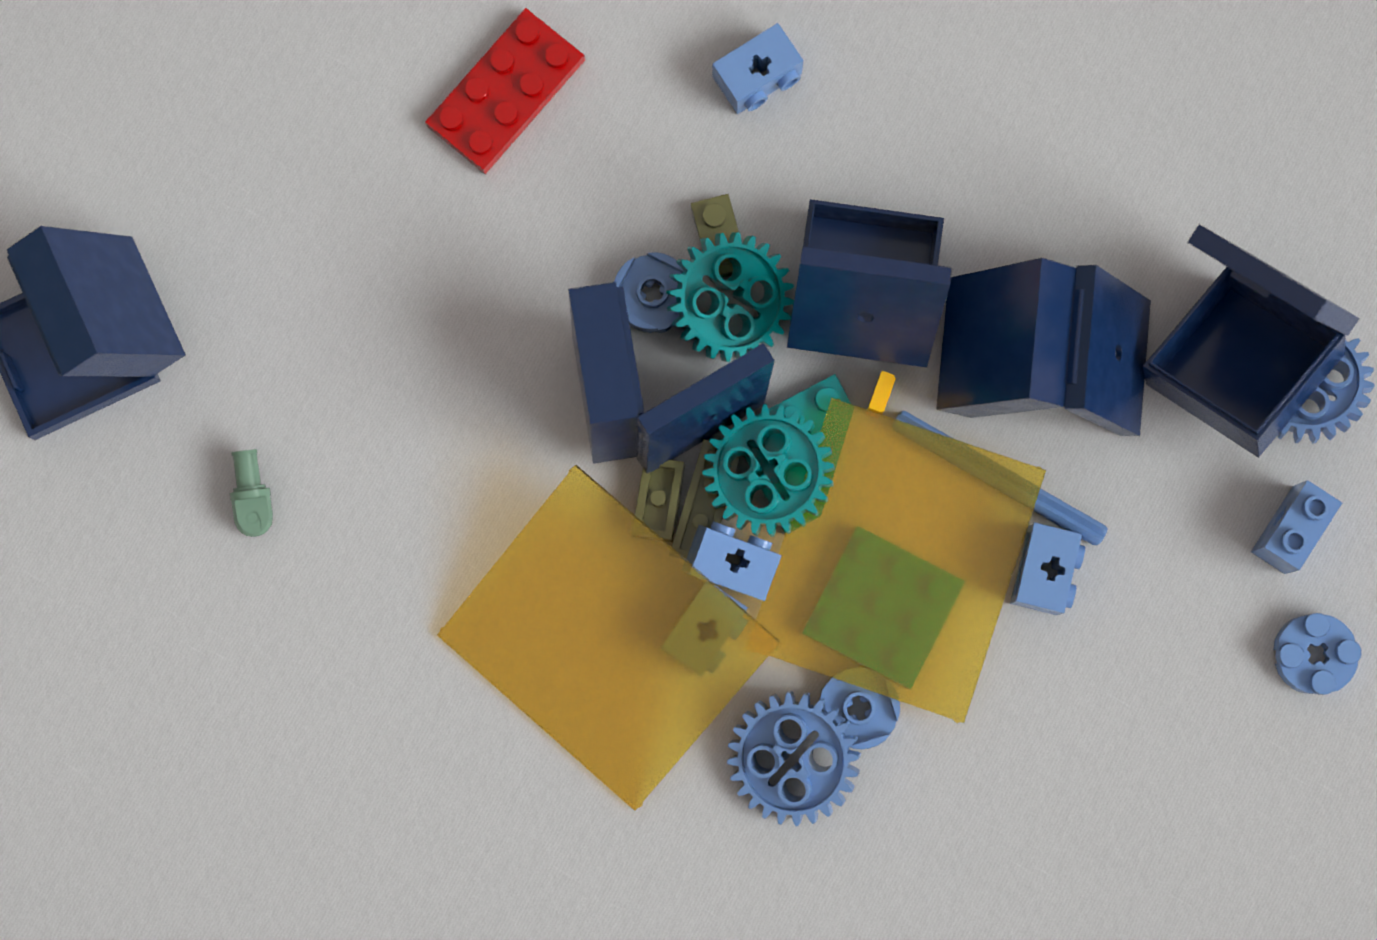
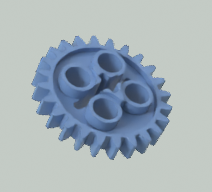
[1278,338,1375,444]
[727,691,861,826]

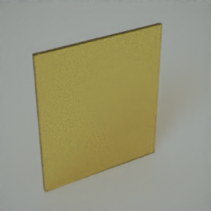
[746,398,1046,723]
[437,465,781,811]

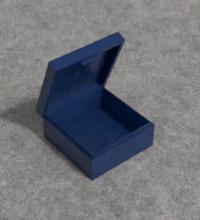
[787,199,952,368]
[1143,224,1360,458]
[0,226,186,440]
[936,258,1151,436]
[568,282,775,473]

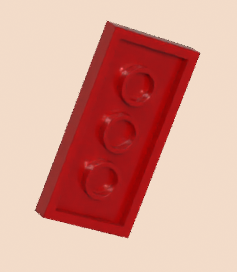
[425,8,585,174]

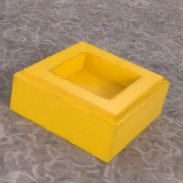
[865,371,896,419]

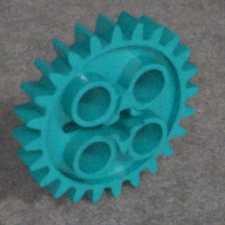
[666,232,794,362]
[702,404,835,537]

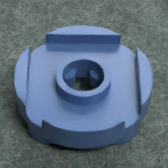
[614,252,683,333]
[1274,613,1362,695]
[819,667,900,750]

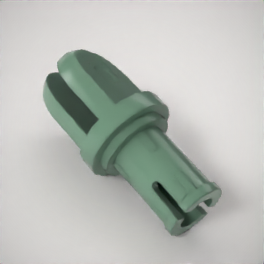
[229,449,273,537]

